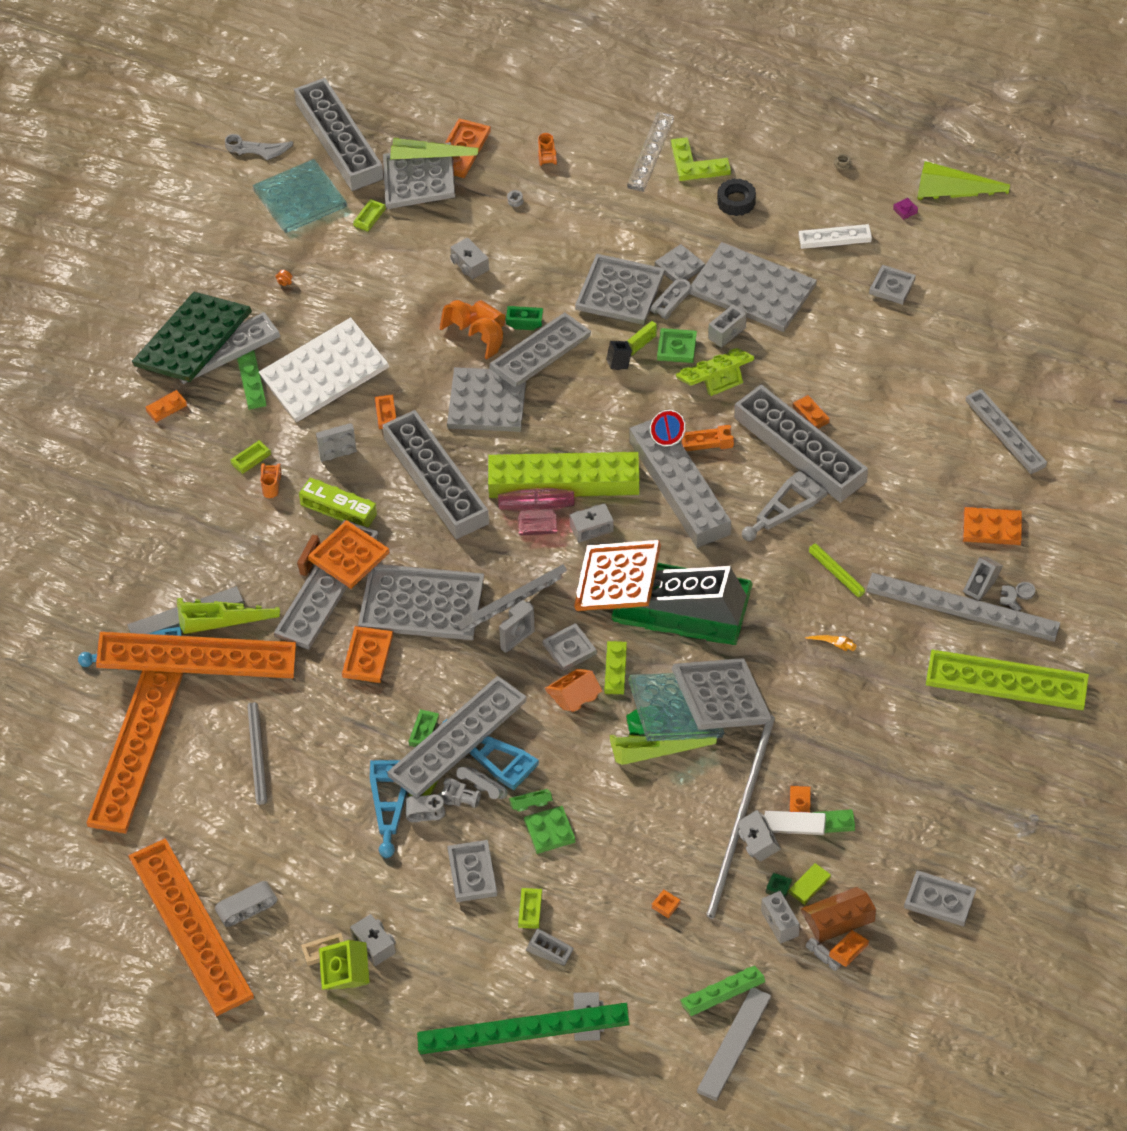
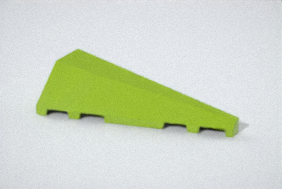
[390,137,479,160]
[917,161,1010,200]
[177,598,280,634]
[610,734,717,765]

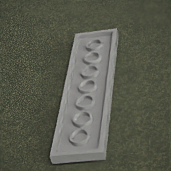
[274,520,379,650]
[387,676,527,798]

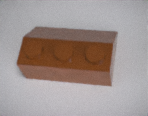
[800,887,876,944]

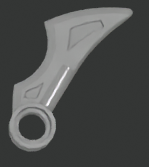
[225,134,293,160]

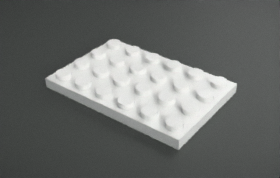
[259,317,389,423]

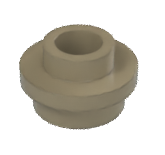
[834,154,852,170]

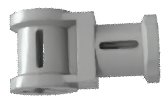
[438,778,481,808]

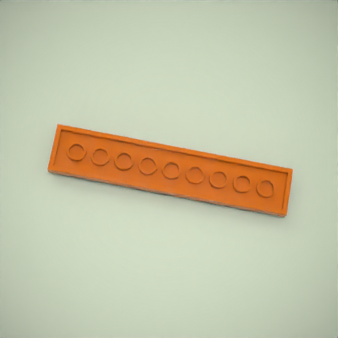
[96,632,296,679]
[86,670,184,834]
[128,838,254,1017]

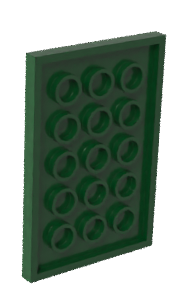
[132,292,252,382]

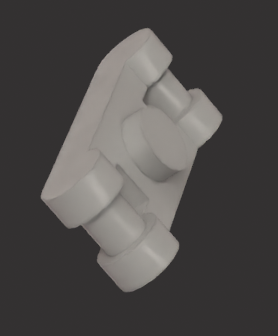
[456,767,508,799]

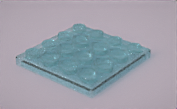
[253,159,347,233]
[628,673,724,741]

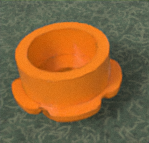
[275,270,293,286]

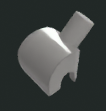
[1000,586,1022,611]

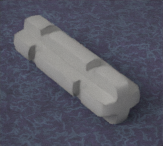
[806,938,842,971]

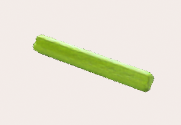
[809,543,865,597]

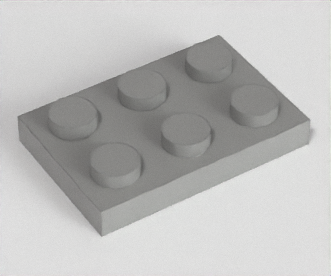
[447,840,497,902]
[904,871,976,927]

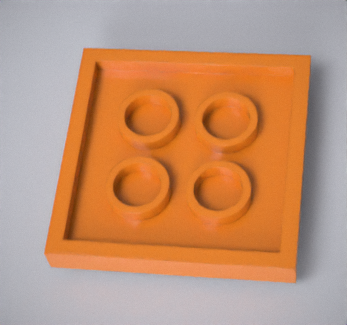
[308,520,390,589]

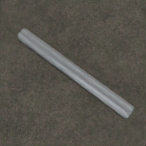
[247,702,267,805]

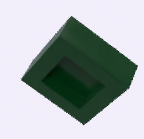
[766,873,792,899]

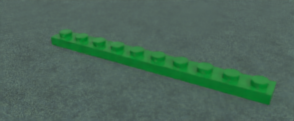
[417,1002,630,1055]

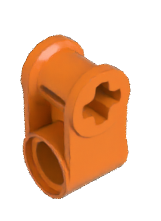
[538,133,557,166]
[260,463,281,498]

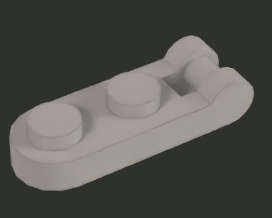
[650,279,690,320]

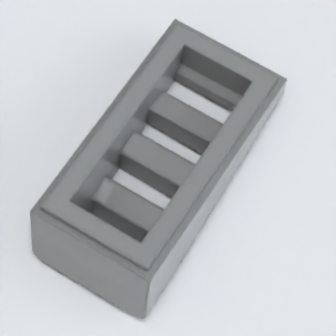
[526,928,574,966]

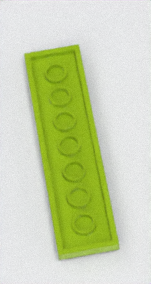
[925,649,1089,711]

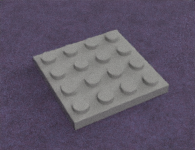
[383,142,456,209]
[575,254,665,325]
[447,367,527,432]
[672,658,772,730]

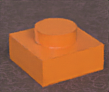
[652,889,680,919]

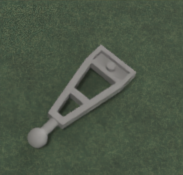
[742,470,828,541]

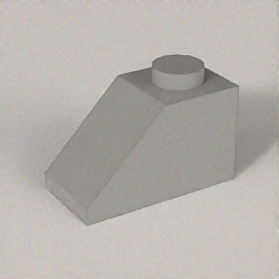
[963,557,1003,601]

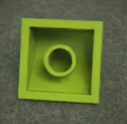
[319,940,370,990]

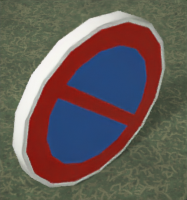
[650,410,686,447]

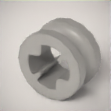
[507,190,523,207]

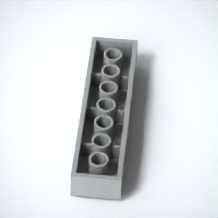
[294,78,383,191]
[734,385,868,503]
[383,410,489,540]
[629,419,731,548]

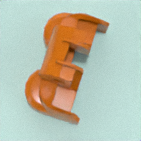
[439,300,506,360]

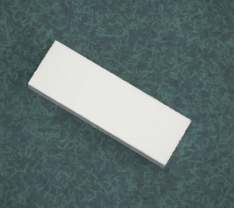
[764,811,826,835]

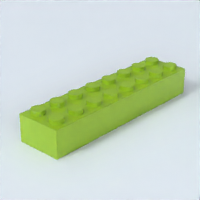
[488,452,639,498]

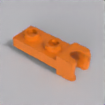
[681,425,734,451]

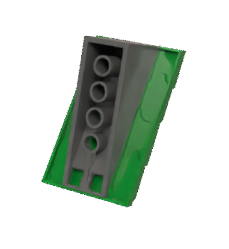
[611,563,753,645]

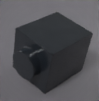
[606,341,632,370]

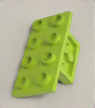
[675,348,755,396]

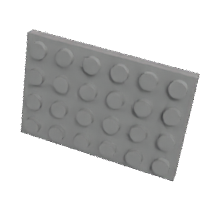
[689,242,817,332]
[358,564,484,640]

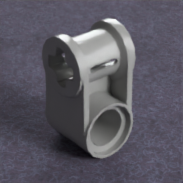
[406,795,445,822]

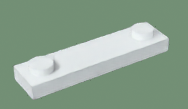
[798,224,872,249]

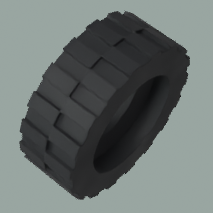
[717,178,756,216]

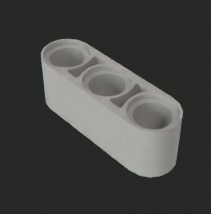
[215,881,278,927]

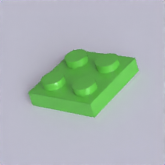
[657,328,697,363]
[524,806,575,854]

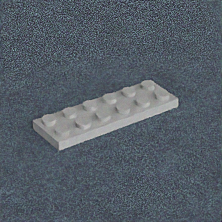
[180,312,280,384]
[489,312,591,388]
[457,564,567,630]

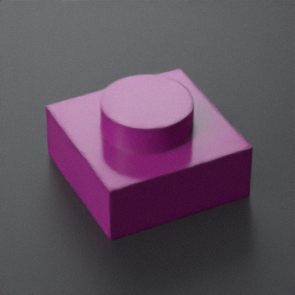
[893,197,918,220]

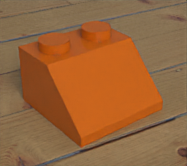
[545,669,603,712]

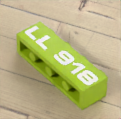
[299,477,377,528]

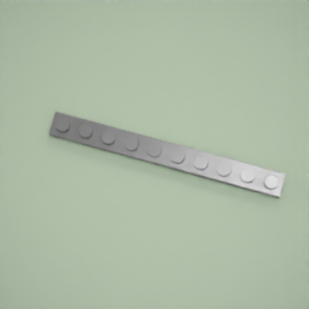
[867,573,1060,642]

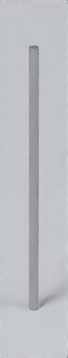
[706,715,775,919]

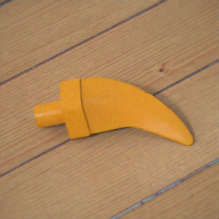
[805,635,857,651]

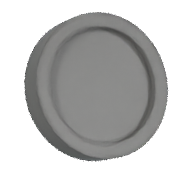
[1016,582,1035,600]

